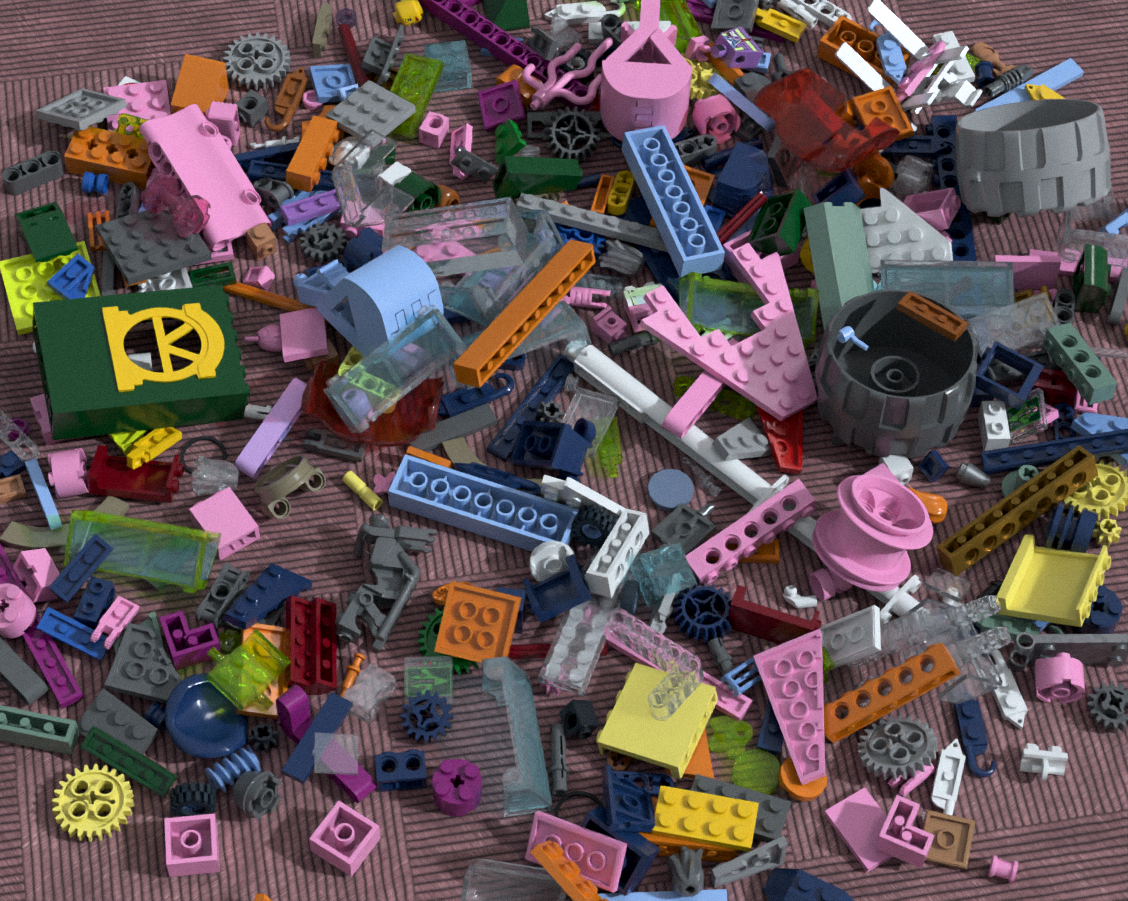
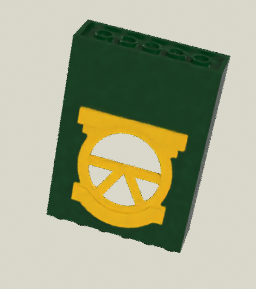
[32,285,250,440]

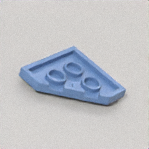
[1071,412,1128,467]

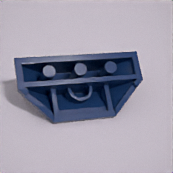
[763,868,854,901]

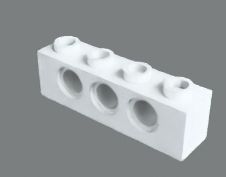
[586,508,649,598]

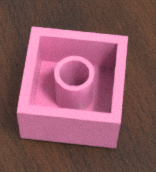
[309,801,381,877]
[164,813,220,877]

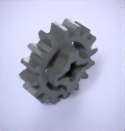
[300,222,347,264]
[1086,681,1128,733]

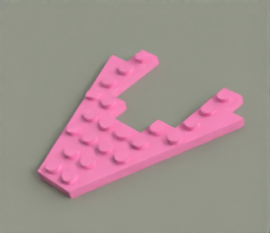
[640,243,818,421]

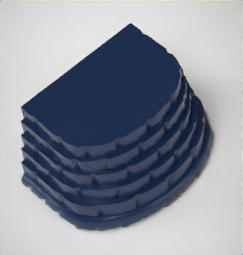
[705,141,774,219]

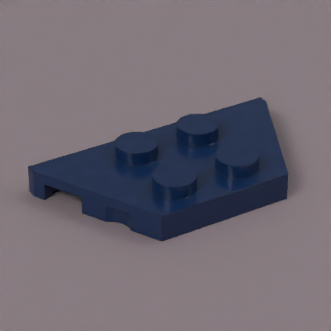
[602,764,655,832]

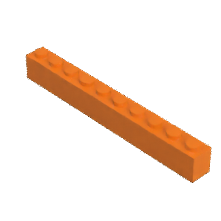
[453,239,596,388]

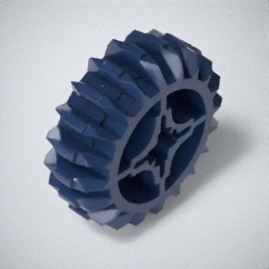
[672,582,732,644]

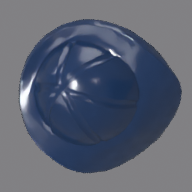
[165,673,249,758]

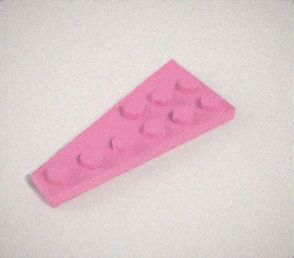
[753,629,825,785]

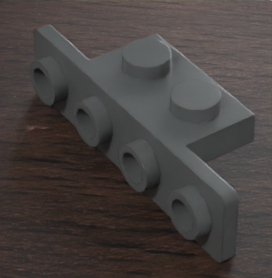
[360,24,405,86]

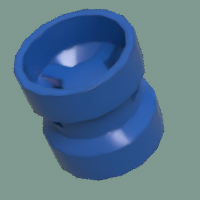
[82,171,109,195]

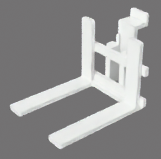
[835,0,982,115]

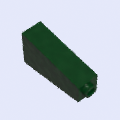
[492,156,583,200]

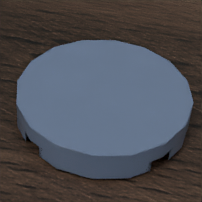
[647,469,694,512]

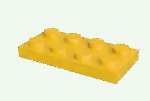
[652,785,759,852]

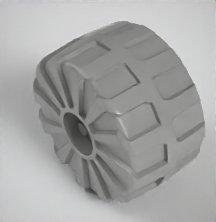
[955,99,1111,217]

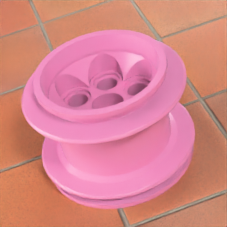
[812,474,933,592]

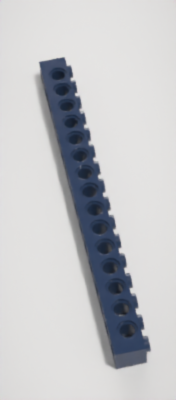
[926,115,995,407]

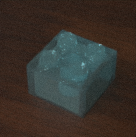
[424,40,472,93]

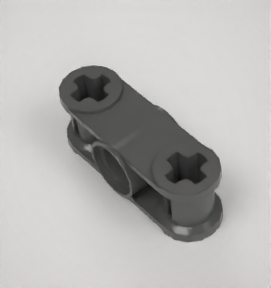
[195,562,250,629]

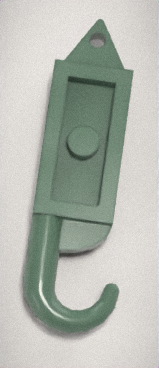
[968,610,1063,644]

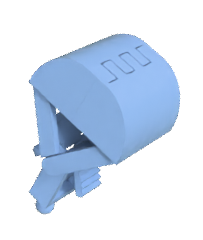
[293,245,444,363]

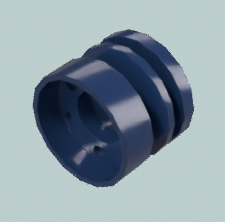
[1045,501,1098,553]

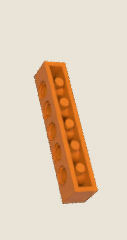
[824,642,961,743]

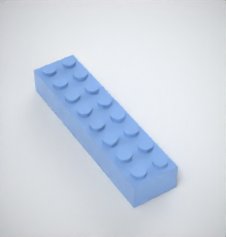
[622,125,725,278]
[388,454,579,552]

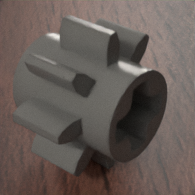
[536,399,565,423]

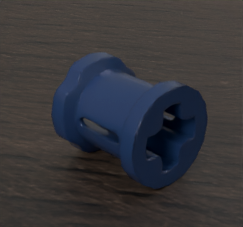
[974,61,995,88]

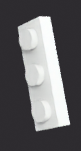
[932,31,975,83]

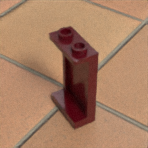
[87,445,184,503]
[728,585,822,645]

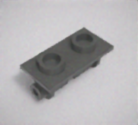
[451,146,498,183]

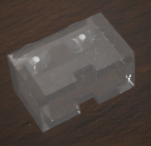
[343,663,396,724]

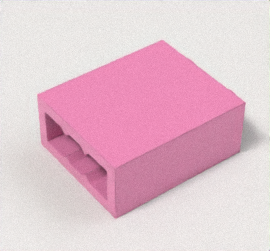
[189,487,260,560]

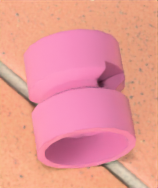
[809,568,853,601]

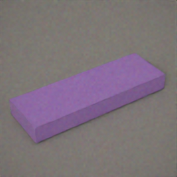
[279,188,347,226]

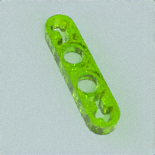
[673,376,756,421]

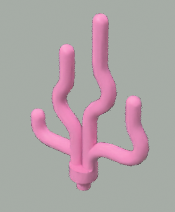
[522,37,613,110]

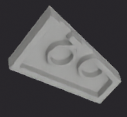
[712,417,772,461]

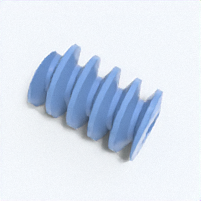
[205,745,261,793]

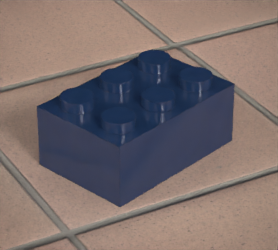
[580,805,660,896]

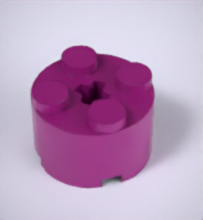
[432,759,482,817]

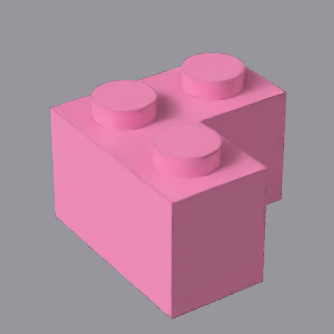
[875,795,935,869]

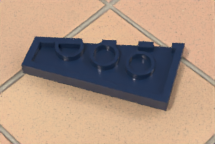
[224,563,313,630]

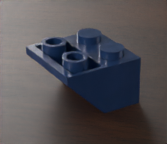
[811,169,866,206]

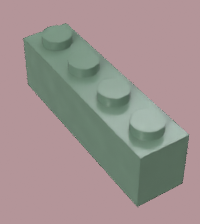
[0,705,80,755]

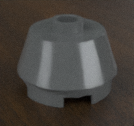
[233,771,281,819]

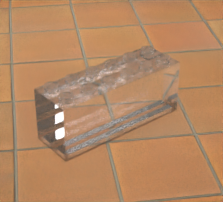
[381,197,528,277]

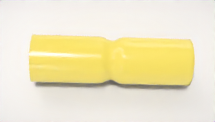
[342,471,383,510]

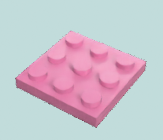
[103,80,171,137]

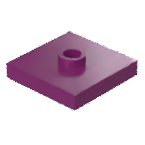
[477,80,526,132]

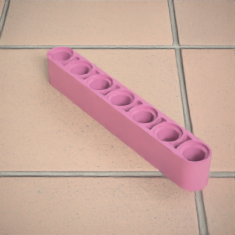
[662,338,739,439]

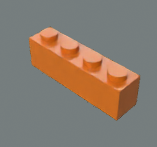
[286,115,340,193]

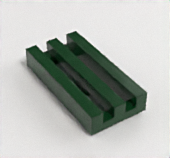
[188,262,237,287]

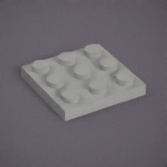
[326,80,416,147]
[36,88,127,131]

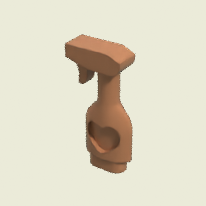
[971,41,1015,78]

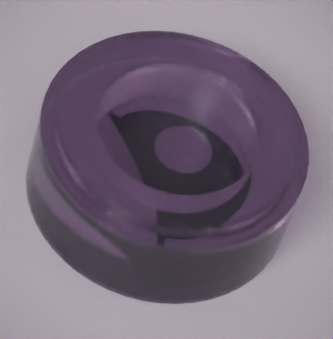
[336,8,357,28]

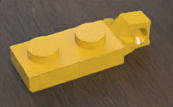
[754,8,806,43]
[126,427,182,470]

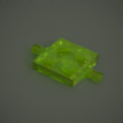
[206,645,275,711]

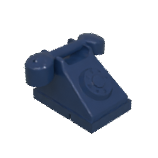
[509,418,596,483]

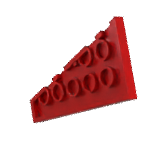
[739,341,803,474]

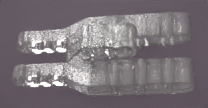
[847,595,1012,707]

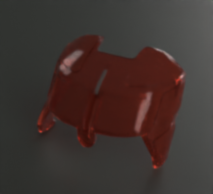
[754,68,900,172]
[301,359,446,447]

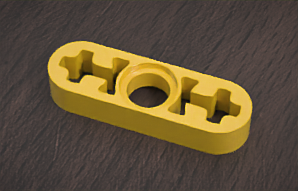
[607,170,635,215]

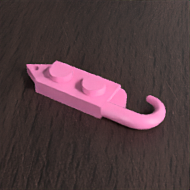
[895,41,945,103]

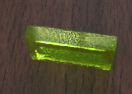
[240,629,291,680]

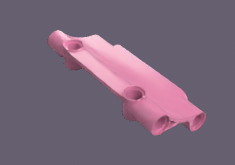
[139,104,272,251]

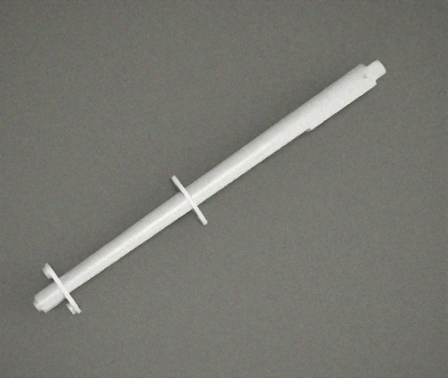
[564,340,929,628]

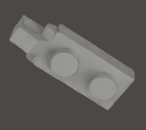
[646,574,682,638]

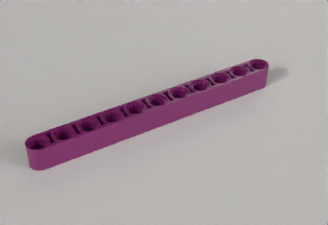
[418,0,590,111]

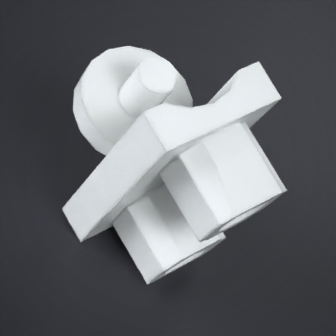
[1019,743,1068,781]

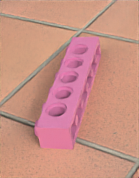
[684,479,816,585]

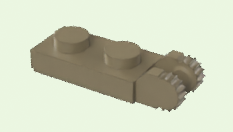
[312,3,333,58]

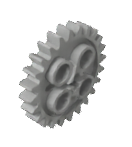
[223,32,291,90]
[858,715,938,781]

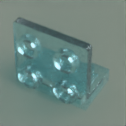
[630,543,697,607]

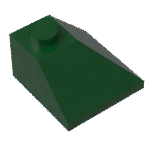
[482,0,530,32]

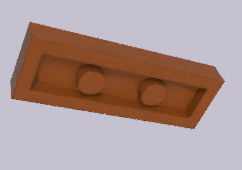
[897,291,968,342]

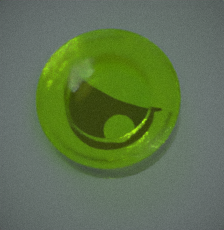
[218,630,241,655]

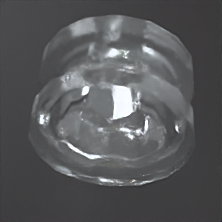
[564,373,581,395]

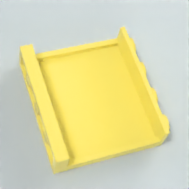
[996,534,1111,627]
[596,663,718,780]

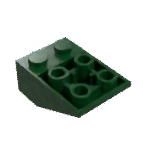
[14,202,78,263]

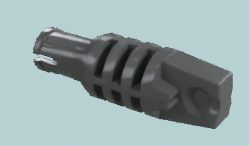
[983,64,1033,98]

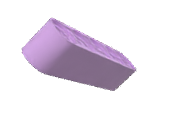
[234,378,315,479]

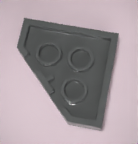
[105,623,182,704]

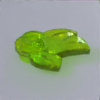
[708,716,753,760]

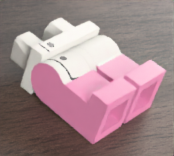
[623,282,662,332]

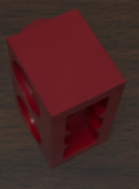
[1027,368,1077,407]

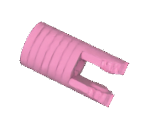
[569,286,611,310]
[888,763,935,797]

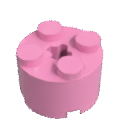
[692,94,740,144]
[48,448,89,499]
[0,583,36,638]
[1034,652,1085,703]

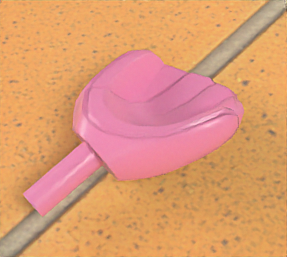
[243,324,282,352]

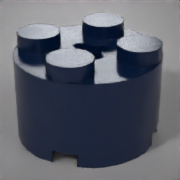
[344,227,394,270]
[1071,585,1123,634]

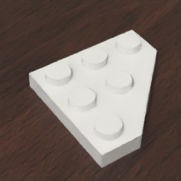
[137,268,192,293]

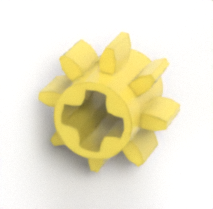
[1092,517,1122,547]

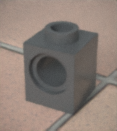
[236,89,269,128]

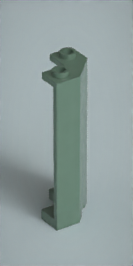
[804,202,875,331]

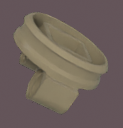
[254,455,326,519]

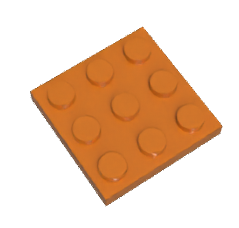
[434,581,522,668]

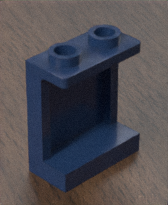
[522,554,592,623]

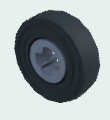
[619,580,640,623]

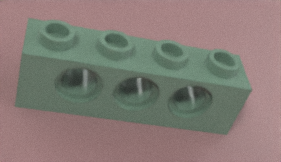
[1043,322,1117,405]

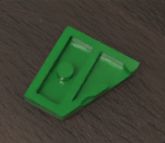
[494,119,526,165]

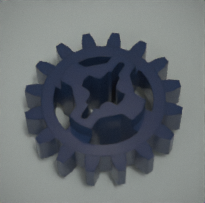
[400,690,454,744]

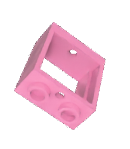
[903,187,961,231]

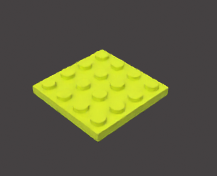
[0,241,101,335]

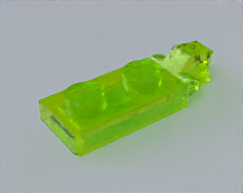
[595,417,623,478]

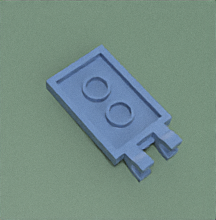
[268,189,352,244]

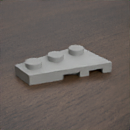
[710,836,788,888]

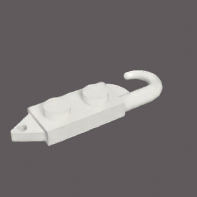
[545,0,626,26]
[974,646,1028,730]
[922,739,966,823]

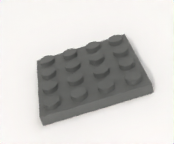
[96,201,212,285]

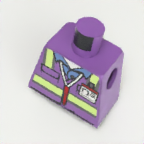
[711,27,764,68]

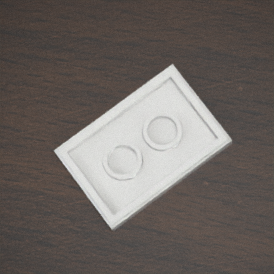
[820,605,881,672]

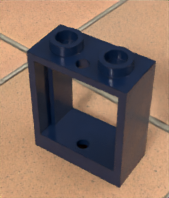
[975,341,1044,411]

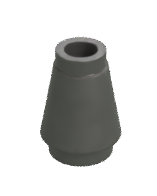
[955,461,991,489]

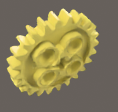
[681,53,727,100]
[1061,460,1128,521]
[52,764,134,842]

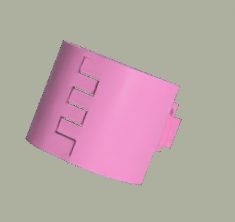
[600,0,693,141]

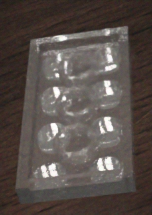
[966,292,1061,361]

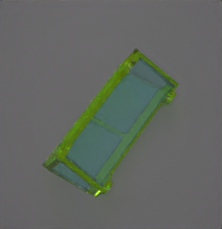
[679,272,819,347]
[63,509,221,593]

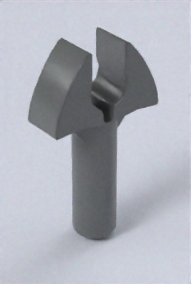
[772,53,795,88]

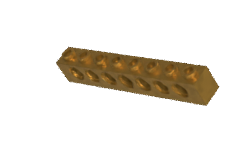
[936,445,1098,577]

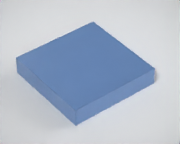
[309,64,356,103]

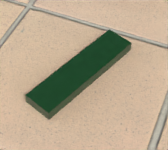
[80,726,178,798]

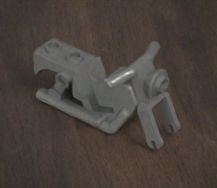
[335,514,437,653]

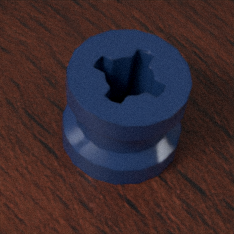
[144,702,167,733]

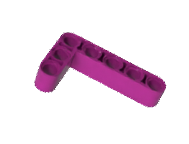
[276,684,377,803]

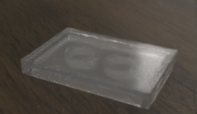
[561,387,620,458]

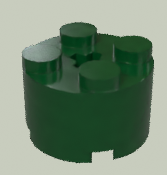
[392,172,441,223]

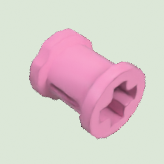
[988,855,1018,883]

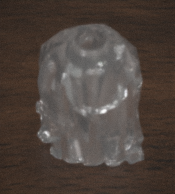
[192,455,239,496]

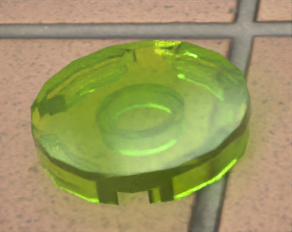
[732,749,781,795]

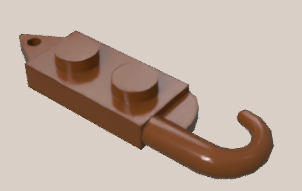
[264,67,308,132]

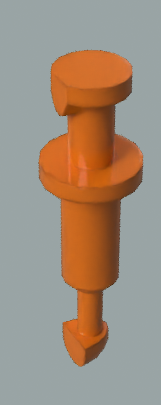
[340,653,365,698]

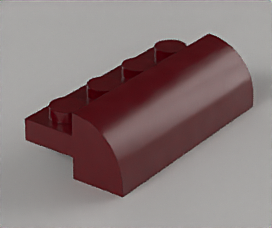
[285,595,337,695]

